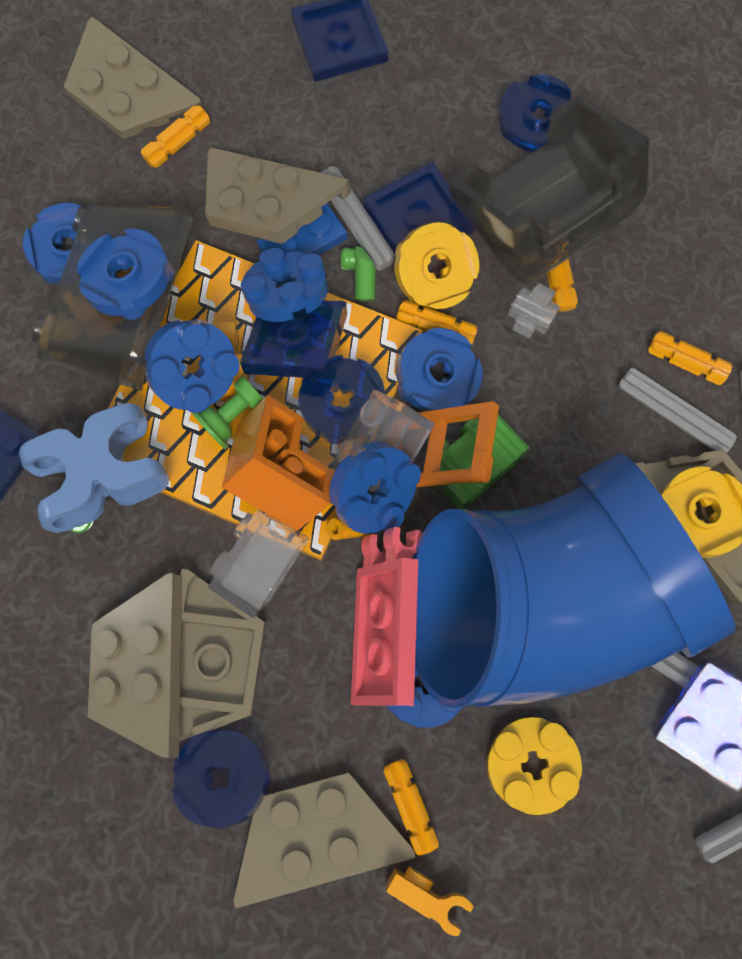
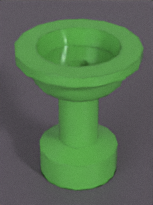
[191,376,263,450]

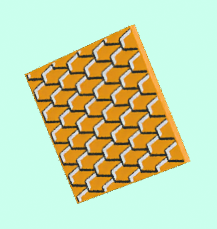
[108,240,423,561]

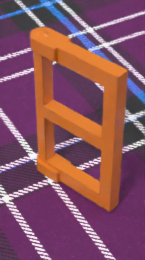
[375,401,499,490]

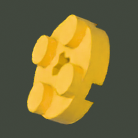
[395,222,479,309]
[661,466,742,558]
[486,717,582,815]

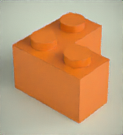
[221,395,335,531]

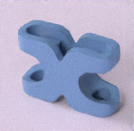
[19,403,169,533]

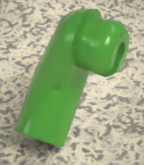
[341,246,376,301]

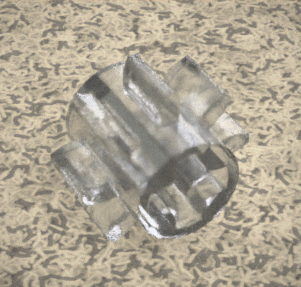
[508,282,561,338]

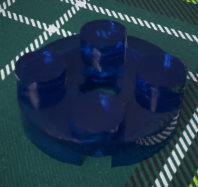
[499,74,580,154]
[298,355,385,444]
[172,730,270,829]

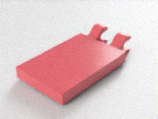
[350,527,422,706]

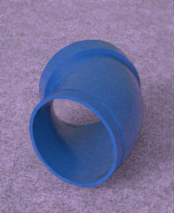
[413,452,736,707]

